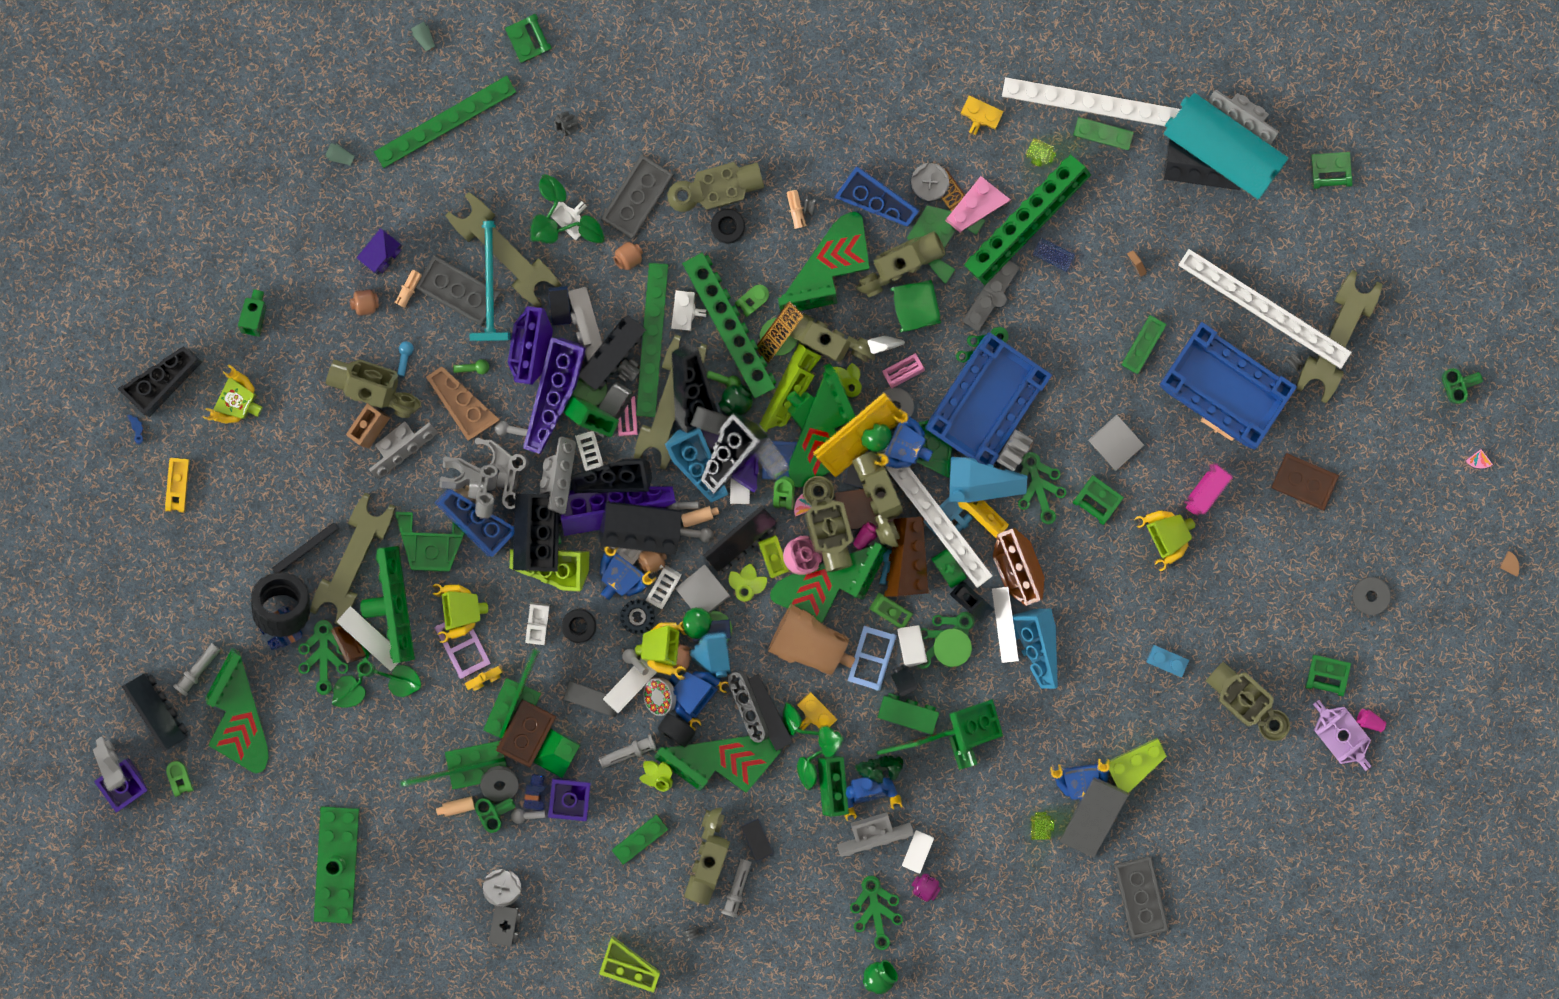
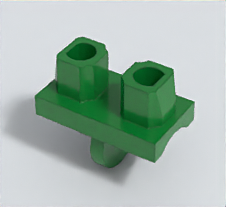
[949,735,978,770]

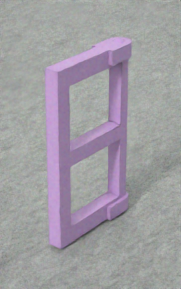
[434,622,491,679]

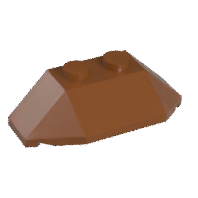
[993,528,1045,606]

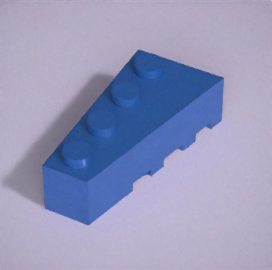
[834,166,920,227]
[434,489,514,557]

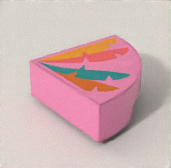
[1465,449,1493,468]
[794,494,811,516]

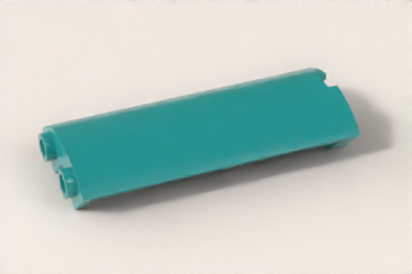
[1164,93,1289,200]

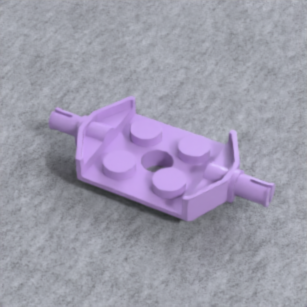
[1313,700,1371,771]

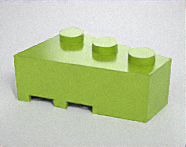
[1105,738,1167,793]
[599,936,660,992]

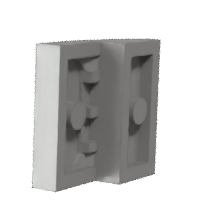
[1088,415,1144,471]
[675,564,730,613]

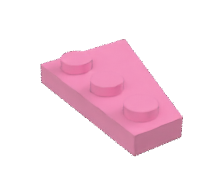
[945,176,1010,232]

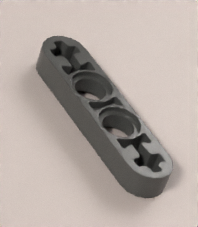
[728,671,769,743]

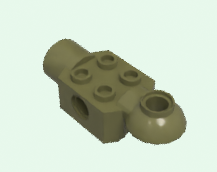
[667,162,764,212]
[855,231,946,298]
[789,311,876,363]
[326,359,421,418]
[852,451,903,547]
[803,476,853,572]
[1205,661,1290,741]
[683,807,730,905]

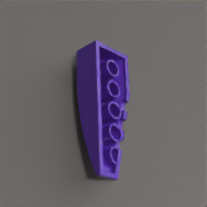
[523,338,586,454]
[560,486,676,536]

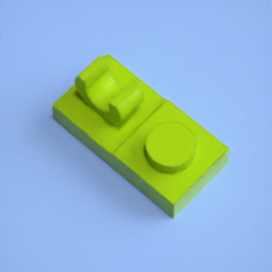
[758,535,789,578]

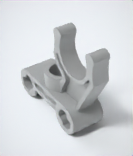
[474,438,530,509]
[439,456,498,518]

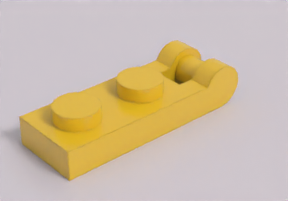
[165,458,190,513]
[958,500,1009,538]

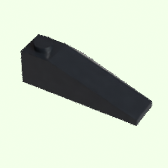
[701,413,769,494]
[571,458,652,493]

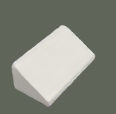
[868,336,905,354]
[897,625,927,667]
[902,830,934,874]

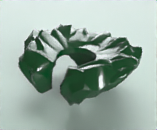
[855,755,904,784]

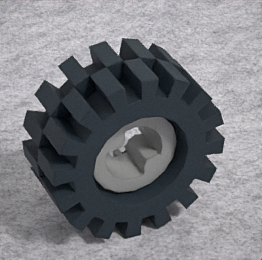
[620,599,655,634]

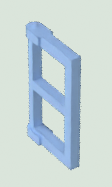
[848,626,897,691]

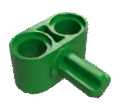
[1442,368,1483,404]
[931,548,967,589]
[475,797,516,833]

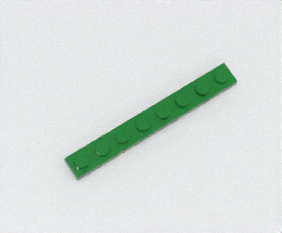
[374,76,517,168]
[636,263,668,417]

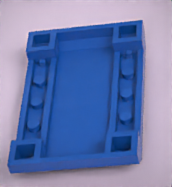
[1159,322,1297,450]
[925,332,1052,465]

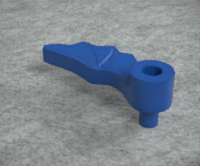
[128,415,143,444]

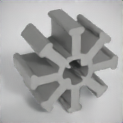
[996,430,1033,471]

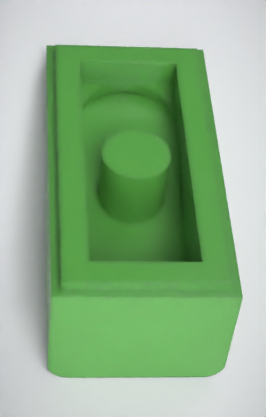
[869,593,913,628]

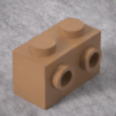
[346,403,391,449]

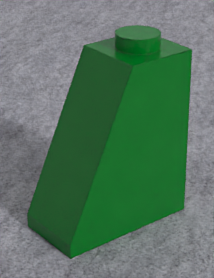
[563,395,619,437]

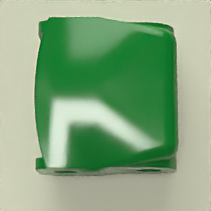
[891,280,941,333]

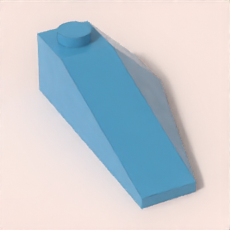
[665,428,728,503]
[949,457,1027,502]
[1012,608,1058,689]
[690,633,731,678]

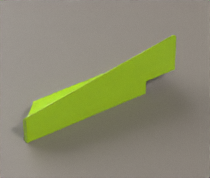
[759,343,822,432]

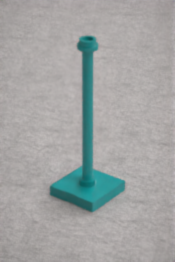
[469,221,511,341]

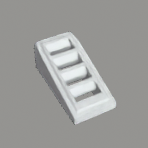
[575,431,604,471]
[646,565,682,609]

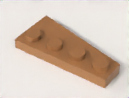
[426,367,500,441]

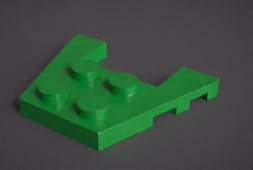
[907,205,986,284]
[916,420,952,479]
[395,512,465,572]

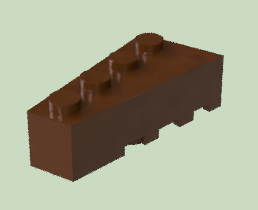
[884,517,929,597]

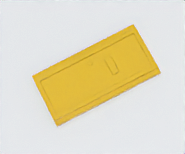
[814,393,902,478]

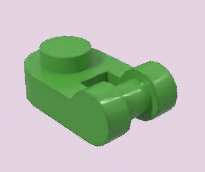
[735,285,769,317]
[773,476,795,510]
[166,761,194,797]

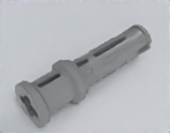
[173,643,221,696]
[598,734,657,769]
[721,858,752,918]

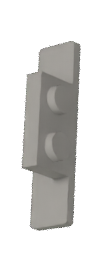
[1207,90,1279,145]
[568,287,602,362]
[369,421,438,479]
[540,437,576,514]
[93,736,126,791]
[837,812,914,857]

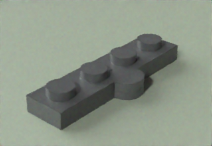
[962,260,1020,332]

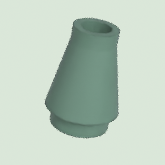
[411,22,435,52]
[325,143,355,166]

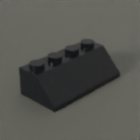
[1164,138,1241,190]
[513,493,560,572]
[599,501,682,555]
[703,505,777,573]
[122,673,188,751]

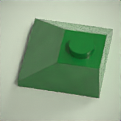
[533,728,581,778]

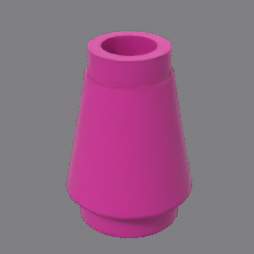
[853,521,878,550]
[1356,709,1386,732]

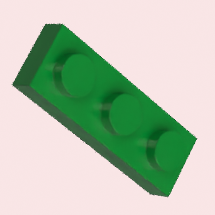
[1073,117,1134,151]
[1121,315,1167,375]
[612,814,668,865]

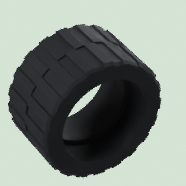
[251,572,310,637]

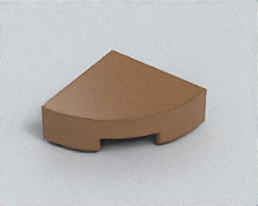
[1127,250,1147,277]
[1500,551,1520,577]

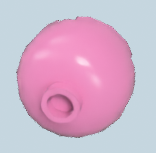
[783,536,822,575]

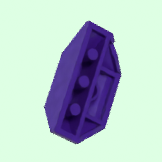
[508,306,553,385]

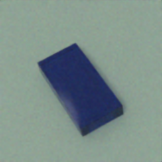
[1032,238,1075,272]

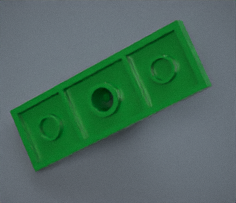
[360,546,415,663]
[314,806,359,924]

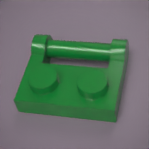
[505,14,552,63]
[1311,152,1353,189]
[1072,475,1124,525]
[1305,655,1351,697]

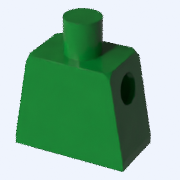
[238,290,266,337]
[787,391,815,431]

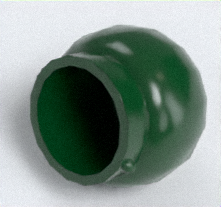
[718,384,753,416]

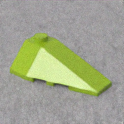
[510,549,590,591]

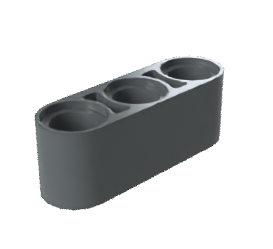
[594,381,634,438]
[691,406,730,435]
[563,681,617,717]

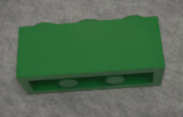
[877,693,939,735]
[817,756,849,817]

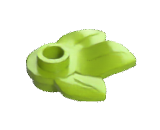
[833,363,862,397]
[729,564,767,602]
[639,761,673,792]

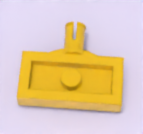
[960,96,1004,135]
[464,665,503,691]
[797,691,837,730]

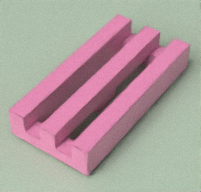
[882,353,925,389]
[618,396,638,436]

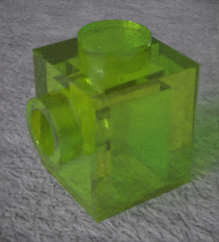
[1025,138,1056,167]
[1030,811,1054,840]

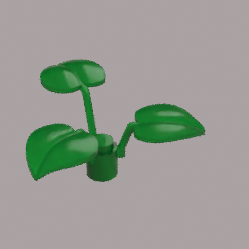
[531,174,605,244]
[332,644,421,708]
[782,702,844,790]

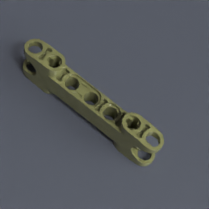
[445,192,562,308]
[1296,270,1382,403]
[634,334,707,470]
[310,492,396,626]

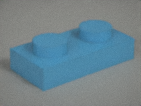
[1146,645,1189,678]

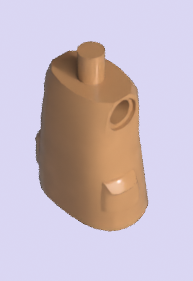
[768,604,855,675]

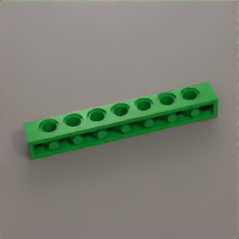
[964,154,1091,285]
[682,252,777,399]

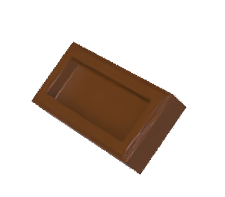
[331,625,366,664]

